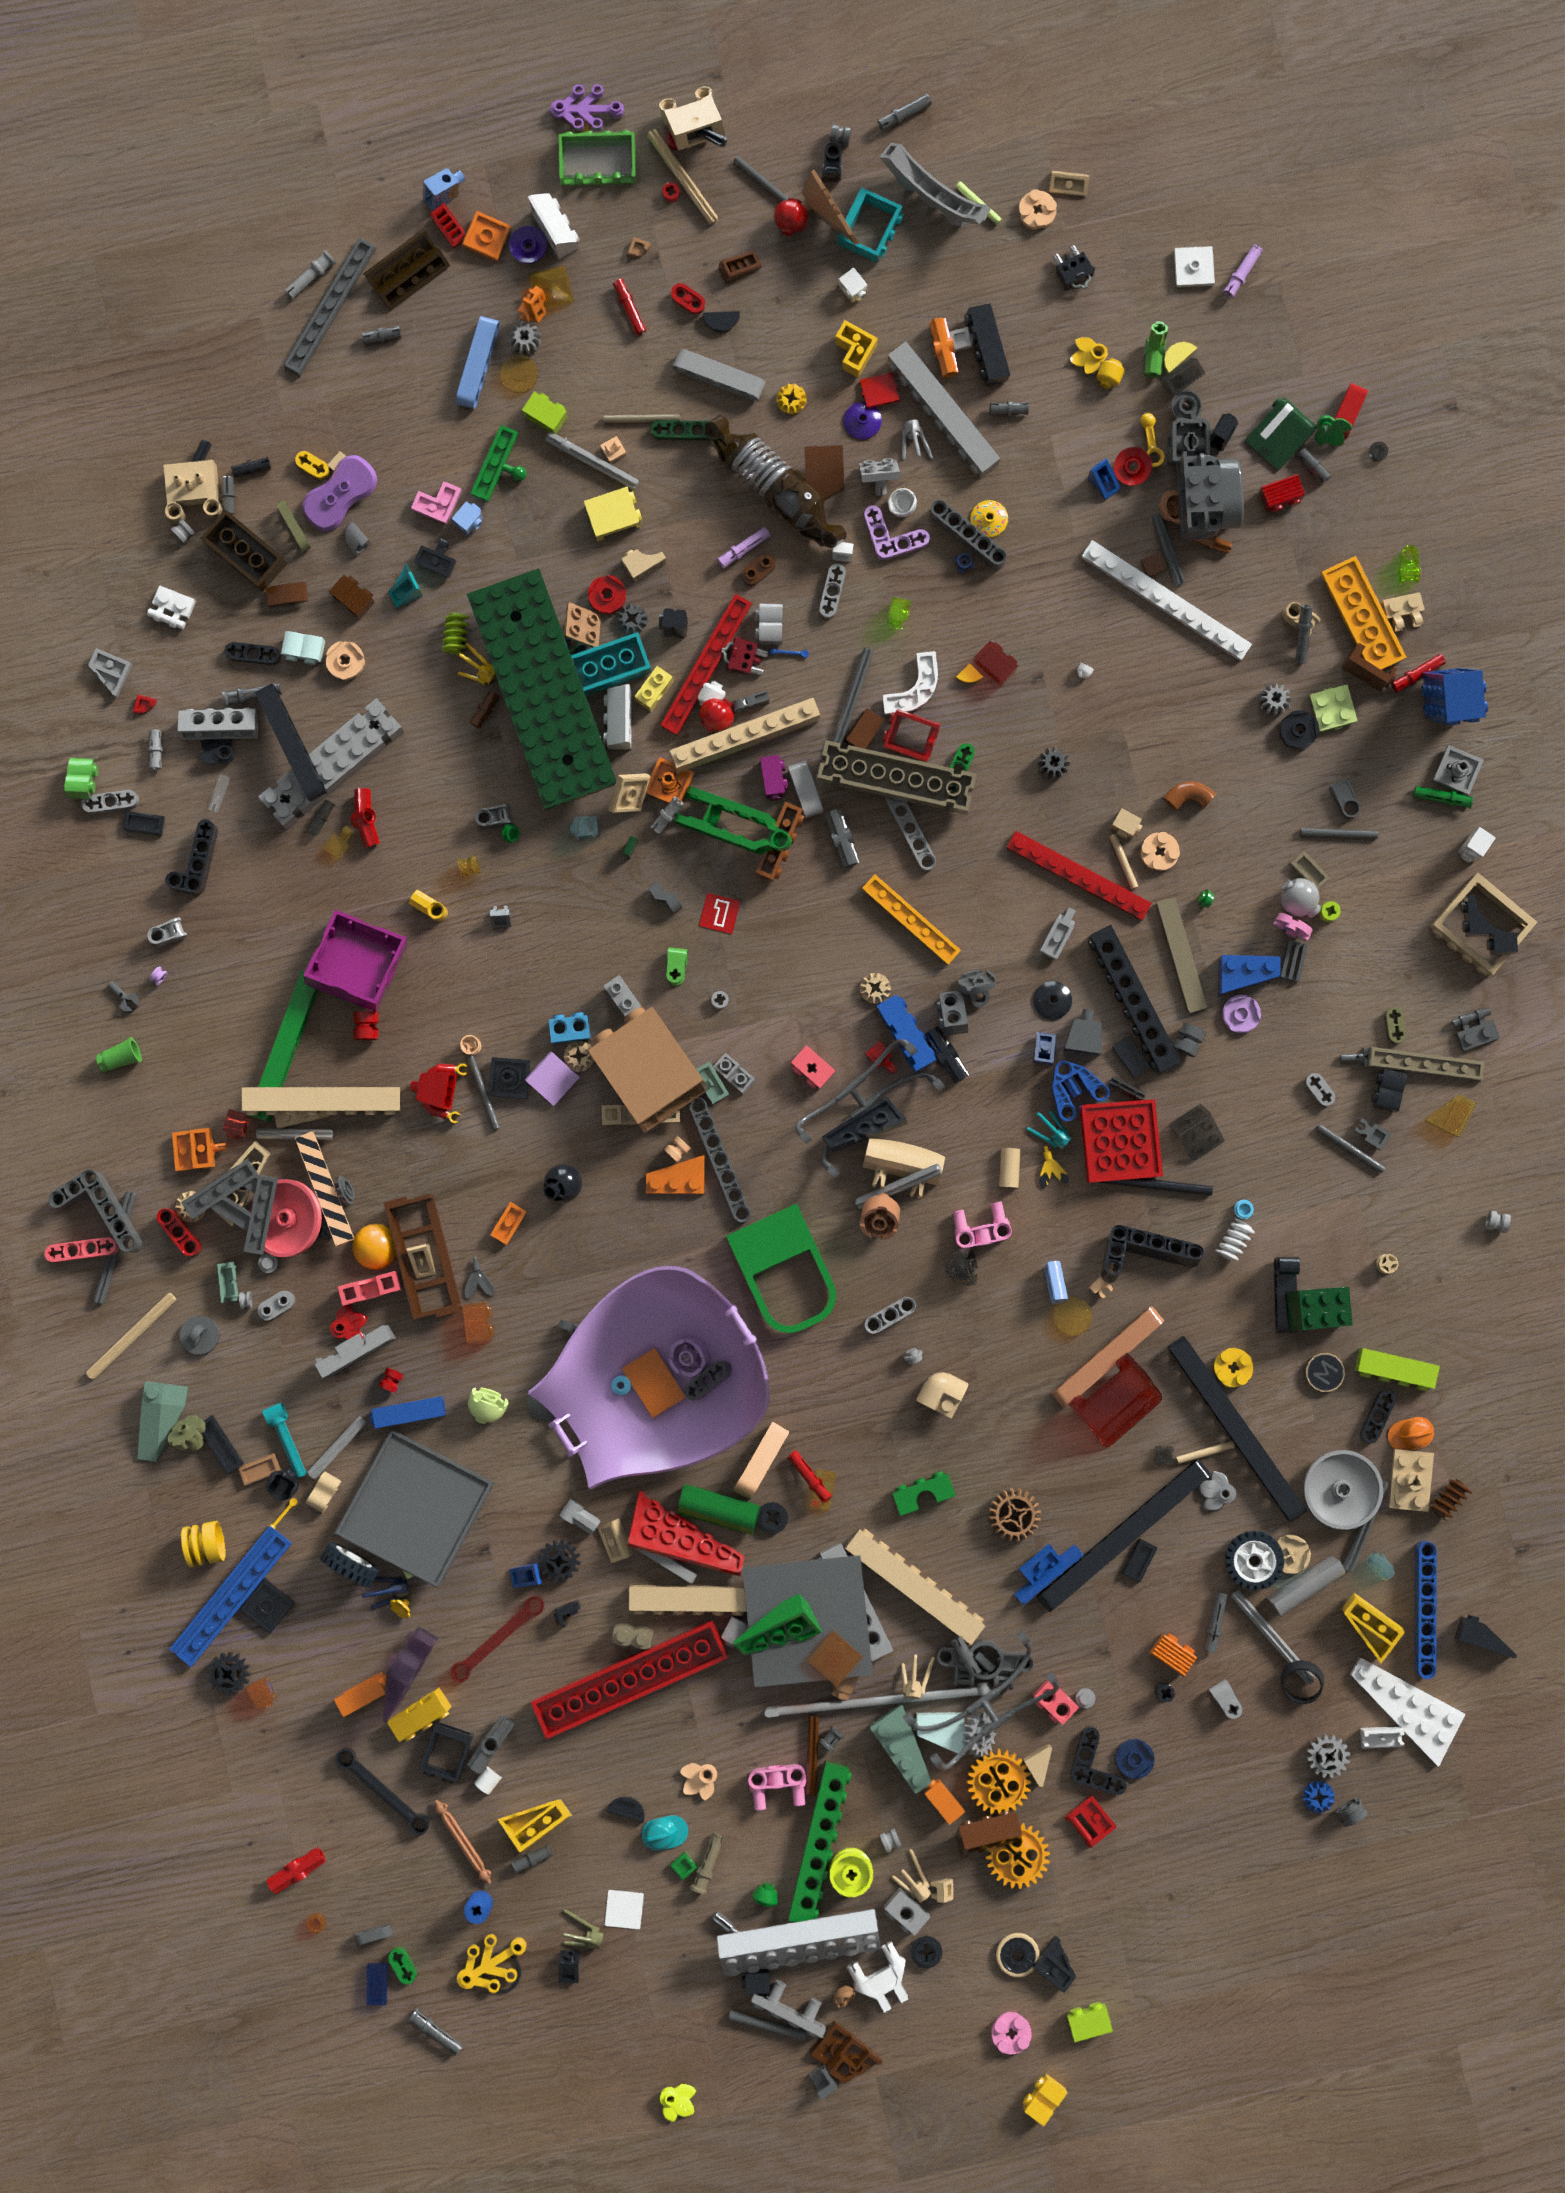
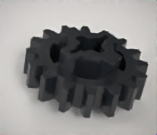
[538,1539,581,1582]
[207,1651,251,1696]

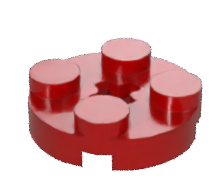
[588,575,626,615]

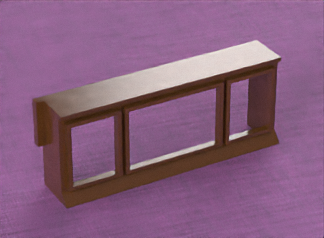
[384,1194,462,1320]

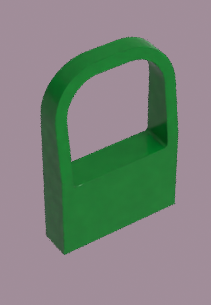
[726,1203,836,1333]

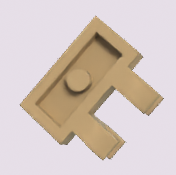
[1381,592,1425,632]

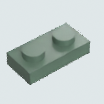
[696,1061,729,1104]

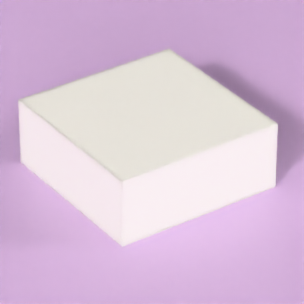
[949,327,972,352]

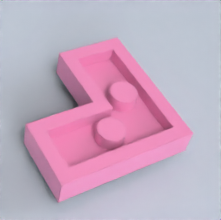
[411,482,462,525]

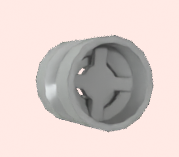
[1485,1210,1511,1233]

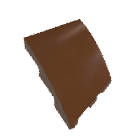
[804,445,844,499]
[809,2021,883,2083]

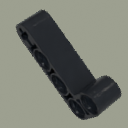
[165,819,218,895]
[1274,1257,1300,1333]

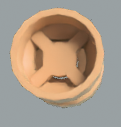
[460,1035,481,1056]
[664,1136,691,1163]

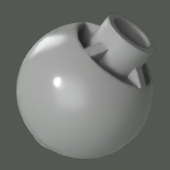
[1281,878,1321,918]

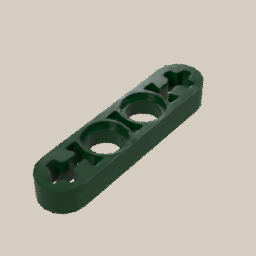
[651,420,710,441]

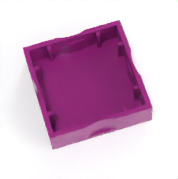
[303,910,407,1012]

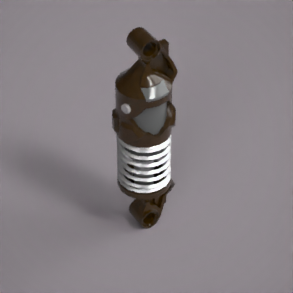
[705,415,847,548]

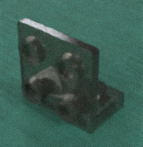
[1168,1104,1225,1162]

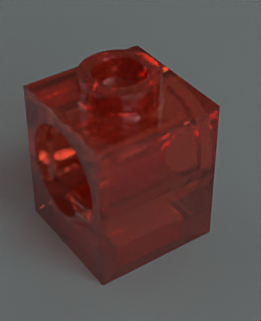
[222,1109,250,1139]

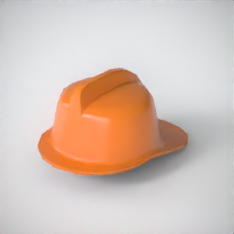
[1388,1417,1434,1451]

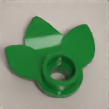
[1315,415,1352,447]

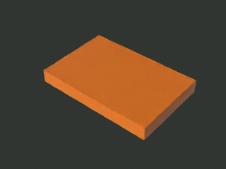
[622,1348,686,1418]

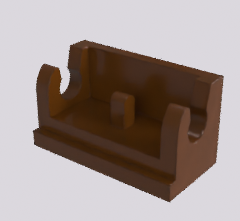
[843,708,885,749]

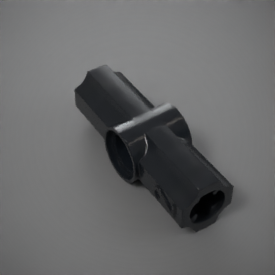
[924,1026,969,1084]

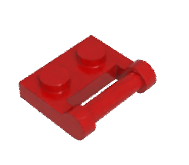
[1064,1794,1117,1849]

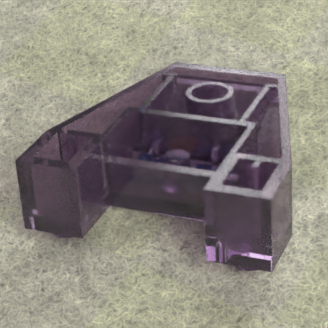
[383,1626,438,1724]

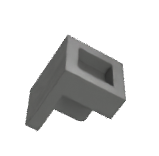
[809,2064,838,2100]

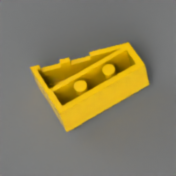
[1342,1592,1404,1664]
[387,1687,451,1742]
[498,1799,572,1853]

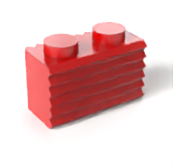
[1259,474,1305,513]

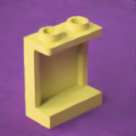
[584,487,642,542]

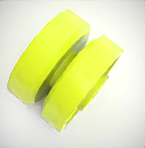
[829,1848,873,1897]

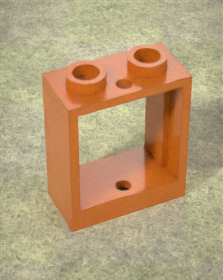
[334,1672,390,1717]

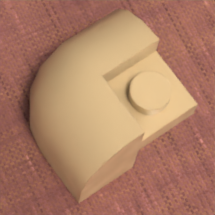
[916,1372,969,1419]

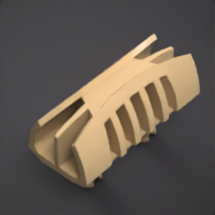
[862,1139,945,1198]

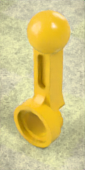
[1140,413,1165,468]

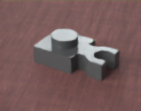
[1353,1118,1391,1151]

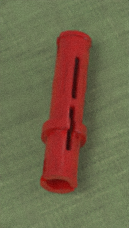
[612,279,647,336]
[1391,653,1446,693]
[787,1450,833,1504]

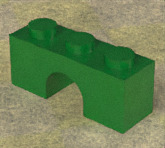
[892,1471,956,1516]

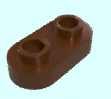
[742,553,775,586]

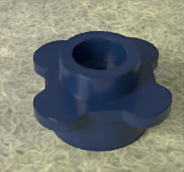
[953,551,975,573]

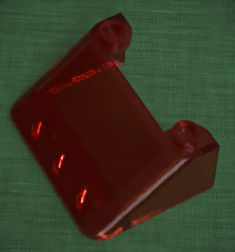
[1068,1353,1162,1447]

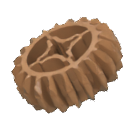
[988,1488,1041,1542]

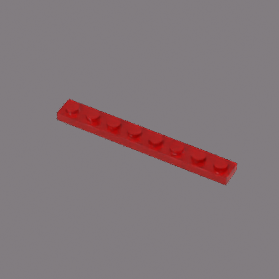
[660,594,752,736]
[1006,831,1152,921]

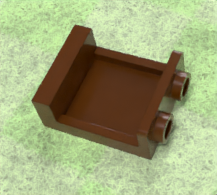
[1341,643,1398,692]

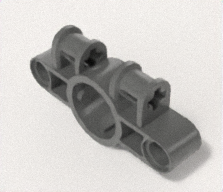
[936,1639,1034,1690]

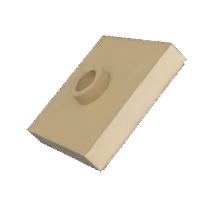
[608,773,651,813]

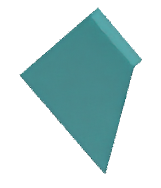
[388,563,423,608]

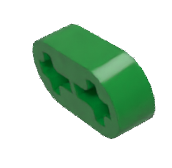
[388,1947,417,1985]

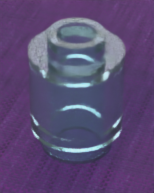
[1367,1551,1395,1582]

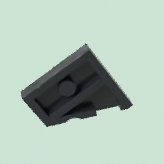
[1032,1936,1076,1993]

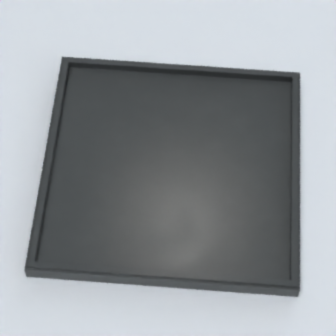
[334,1429,495,1589]
[743,1555,873,1687]

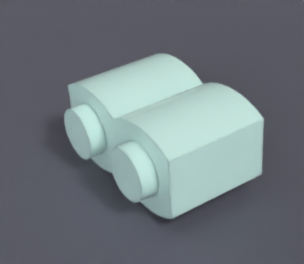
[281,631,325,665]

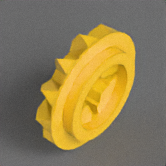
[776,384,806,414]

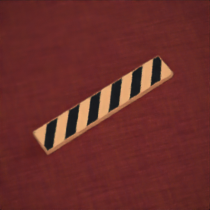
[295,1131,355,1247]

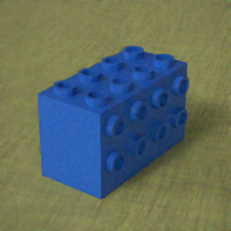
[1421,668,1488,725]

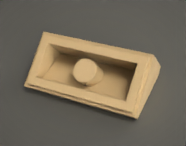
[1049,171,1089,196]
[597,1518,633,1564]

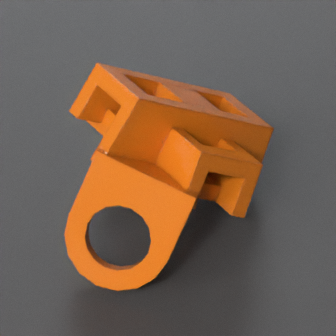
[517,286,546,323]

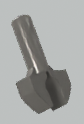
[108,982,139,1012]
[1339,1047,1369,1067]
[558,1320,579,1332]

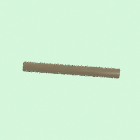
[604,414,680,423]

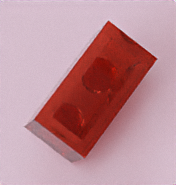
[973,641,1018,687]

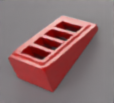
[430,203,467,248]

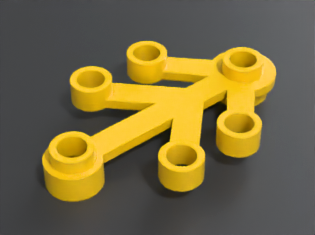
[457,1934,526,1993]

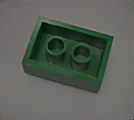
[1286,1287,1353,1331]

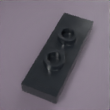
[201,1415,245,1475]

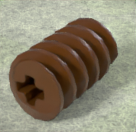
[1429,1479,1473,1522]

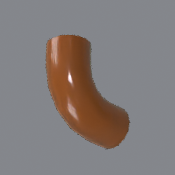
[1163,781,1217,810]

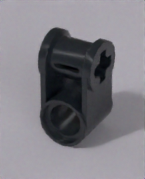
[822,142,842,182]

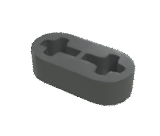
[354,1924,393,1945]

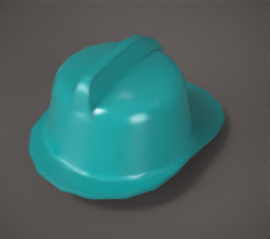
[641,1815,688,1851]

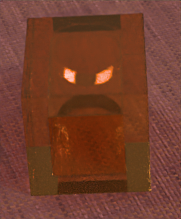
[246,1676,277,1709]

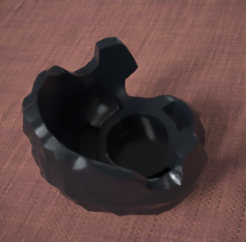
[266,1468,299,1501]

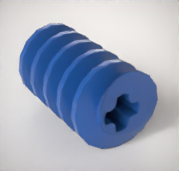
[464,1891,493,1924]

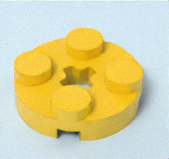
[1213,1348,1253,1387]

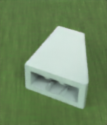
[913,1712,965,1755]

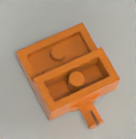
[172,1128,227,1171]

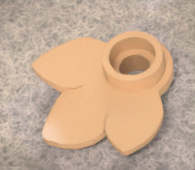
[680,1763,717,1800]

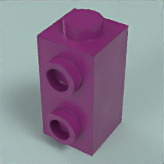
[760,755,788,801]

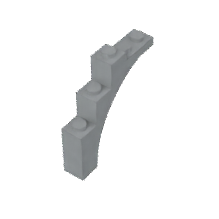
[879,143,991,227]

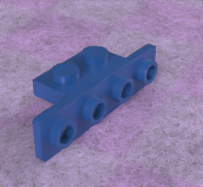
[1015,1544,1083,1605]

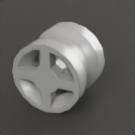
[171,519,195,543]
[880,1828,902,1853]

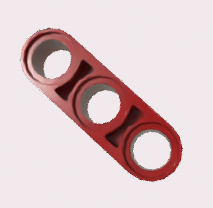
[1334,383,1368,440]
[156,1208,202,1256]

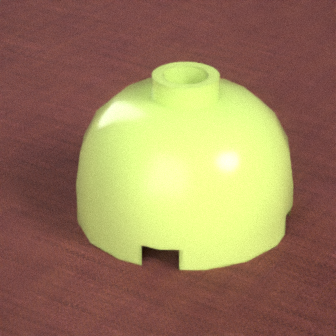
[468,1388,509,1424]

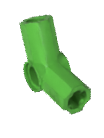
[1144,321,1168,378]

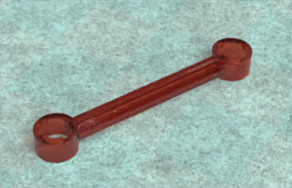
[450,1595,545,1682]

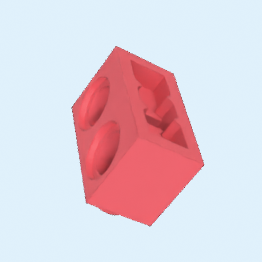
[1032,1679,1079,1725]

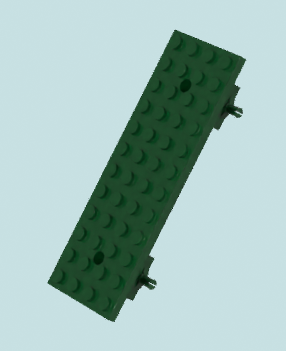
[467,568,616,810]

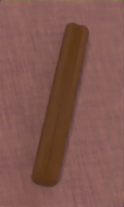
[806,1716,819,1795]

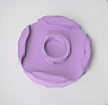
[1222,995,1261,1033]

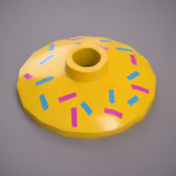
[970,500,1008,538]

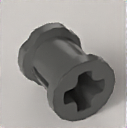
[819,1725,845,1752]

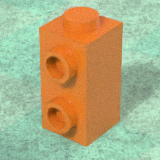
[924,1778,965,1825]

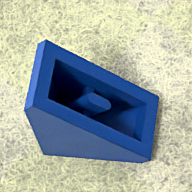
[1087,458,1121,500]
[509,1562,543,1588]

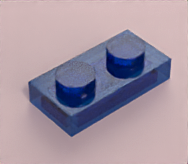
[366,1963,388,2005]

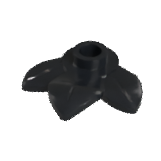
[200,739,235,764]

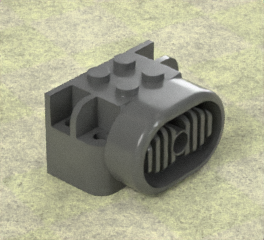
[1176,451,1244,540]

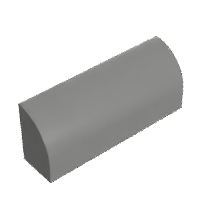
[1266,1555,1346,1617]

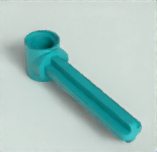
[263,1402,307,1478]

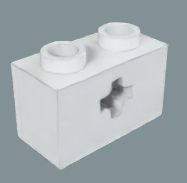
[1458,827,1496,863]

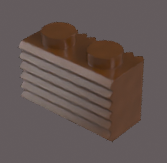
[329,574,375,619]

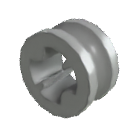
[711,991,729,1009]
[239,1291,252,1310]

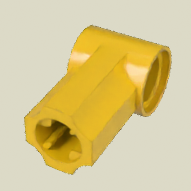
[409,890,448,922]

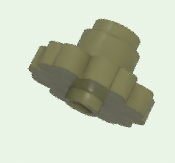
[168,1415,206,1451]

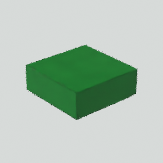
[670,1851,698,1881]

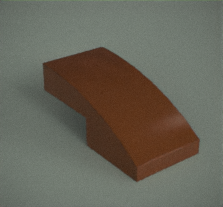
[266,582,308,608]

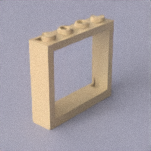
[1429,873,1537,977]

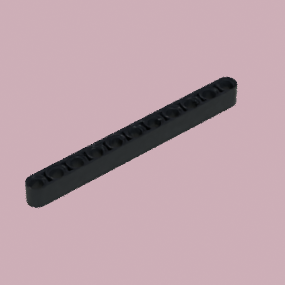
[1167,1336,1307,1523]
[1036,1459,1211,1612]

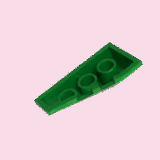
[734,1594,822,1655]

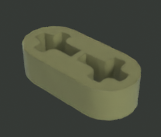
[1384,1007,1406,1044]

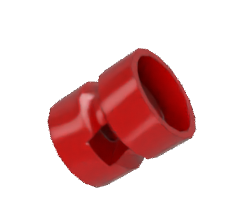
[353,1011,379,1041]

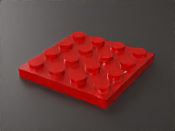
[1079,1099,1163,1183]

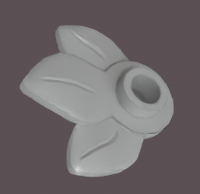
[1198,1471,1236,1510]

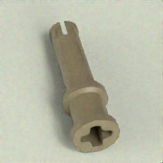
[690,1832,725,1895]

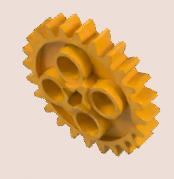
[967,1748,1031,1814]
[986,1823,1050,1889]

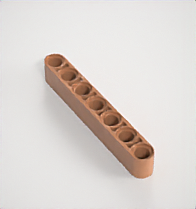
[1051,1306,1165,1409]

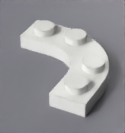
[882,651,938,715]

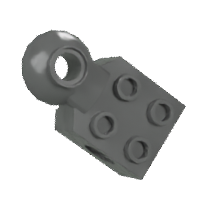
[1167,390,1210,464]

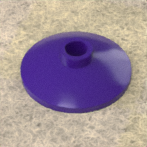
[509,226,547,263]
[844,402,882,440]

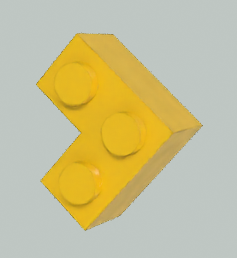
[835,320,878,378]

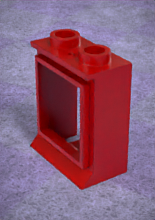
[882,709,942,762]

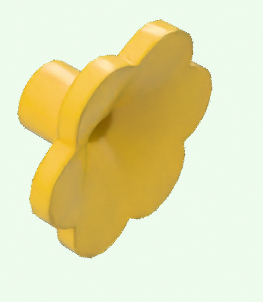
[390,1599,411,1619]

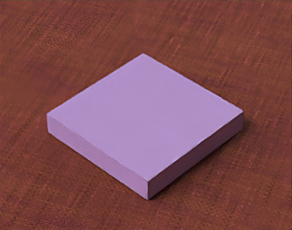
[525,1051,580,1106]

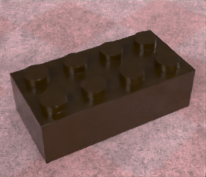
[200,509,287,592]

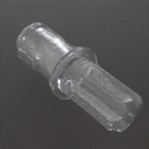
[207,774,230,813]

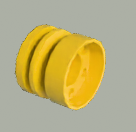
[181,1521,226,1568]

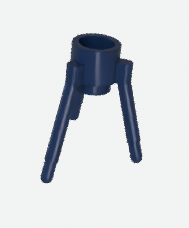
[362,1577,409,1610]

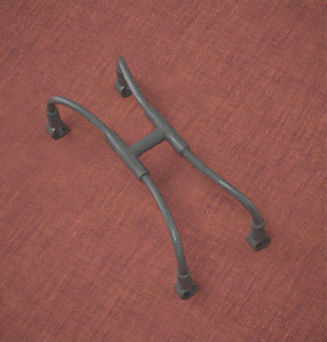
[795,1039,945,1179]
[903,1631,1060,1770]

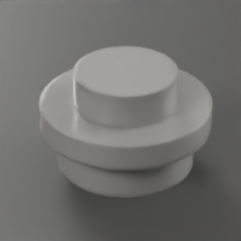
[258,1253,278,1273]
[903,1348,923,1364]
[1076,1688,1095,1708]

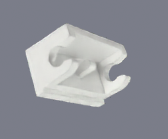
[1360,1726,1404,1749]

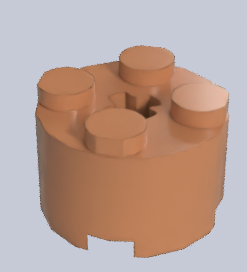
[860,1193,900,1240]

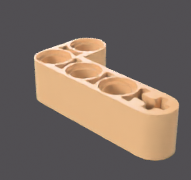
[733,1422,789,1501]

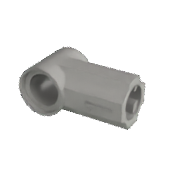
[559,1498,601,1535]

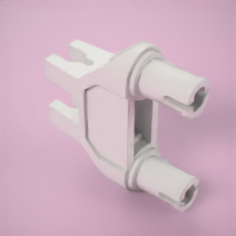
[846,1941,908,2013]

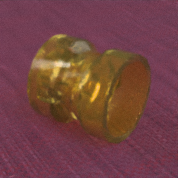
[457,854,481,878]

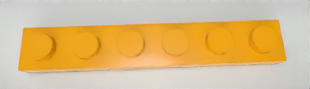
[862,874,961,965]

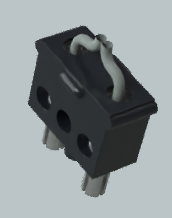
[1053,245,1095,290]

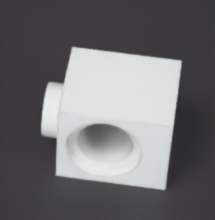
[838,268,868,303]

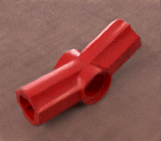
[350,788,380,848]

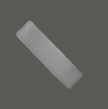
[1305,1073,1335,1106]

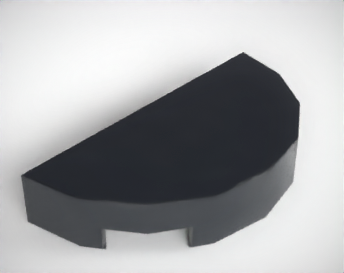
[702,311,740,332]
[606,1796,645,1823]

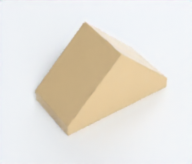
[407,1244,435,1278]
[1023,1744,1052,1787]

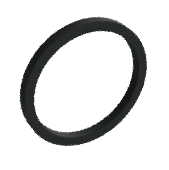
[481,1952,521,1993]

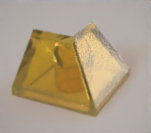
[529,265,574,309]

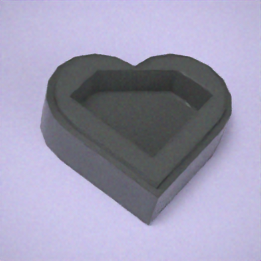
[974,1652,996,1673]

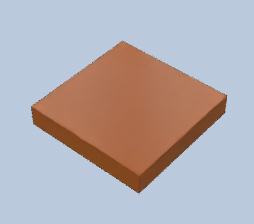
[462,211,511,262]

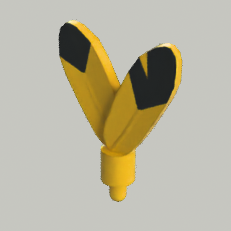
[1039,1146,1069,1188]

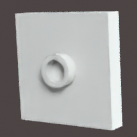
[1174,246,1215,287]

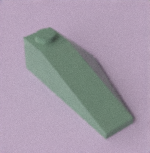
[137,1381,188,1462]

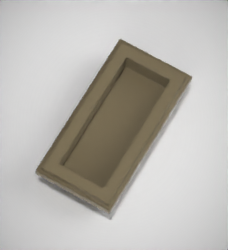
[1290,851,1330,889]

